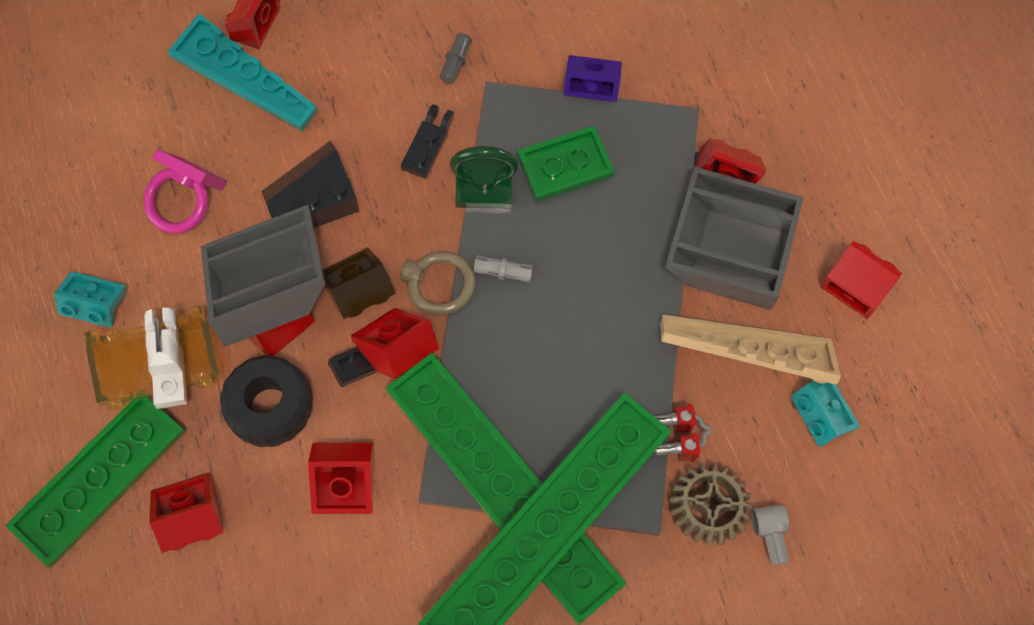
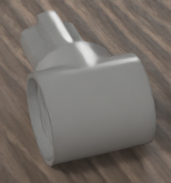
[751,504,789,565]

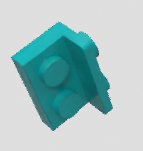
[54,271,126,328]
[791,381,860,447]

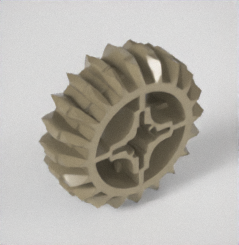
[670,463,753,546]

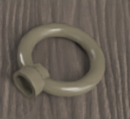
[400,251,475,316]

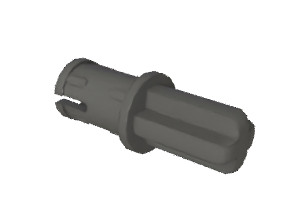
[440,33,472,84]

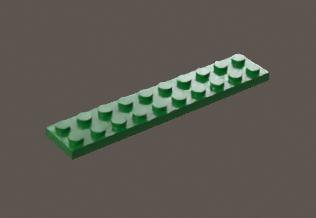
[385,353,627,625]
[418,392,672,625]

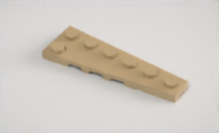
[660,314,841,384]

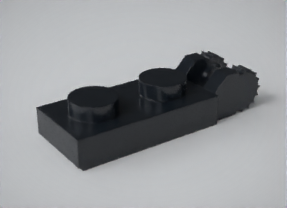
[401,104,454,179]

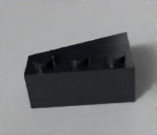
[261,141,359,228]

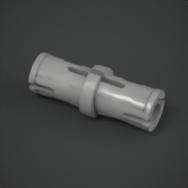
[473,255,533,283]

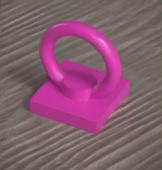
[144,149,227,234]

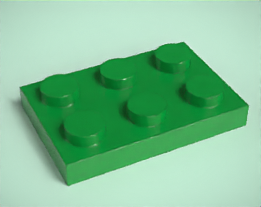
[517,126,615,202]

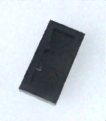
[328,347,377,388]

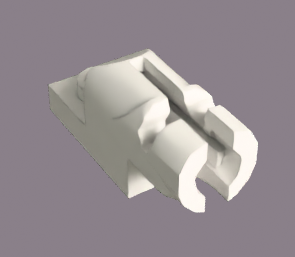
[144,308,187,409]

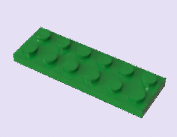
[5,392,185,568]

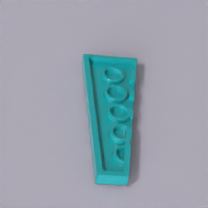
[167,14,317,132]

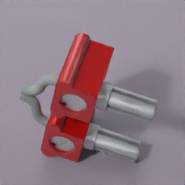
[654,404,711,463]

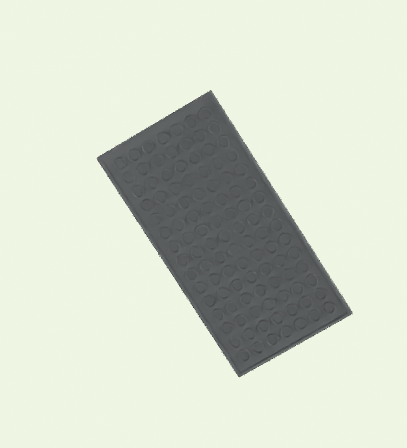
[419,82,699,536]

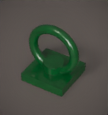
[450,146,518,209]

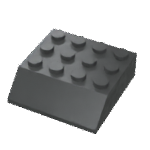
[665,166,803,310]
[201,205,326,347]

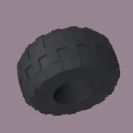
[220,355,313,447]

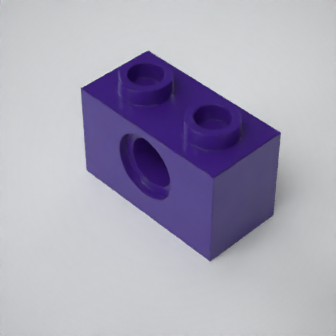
[563,55,622,102]

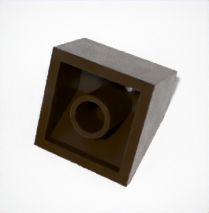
[323,247,396,319]

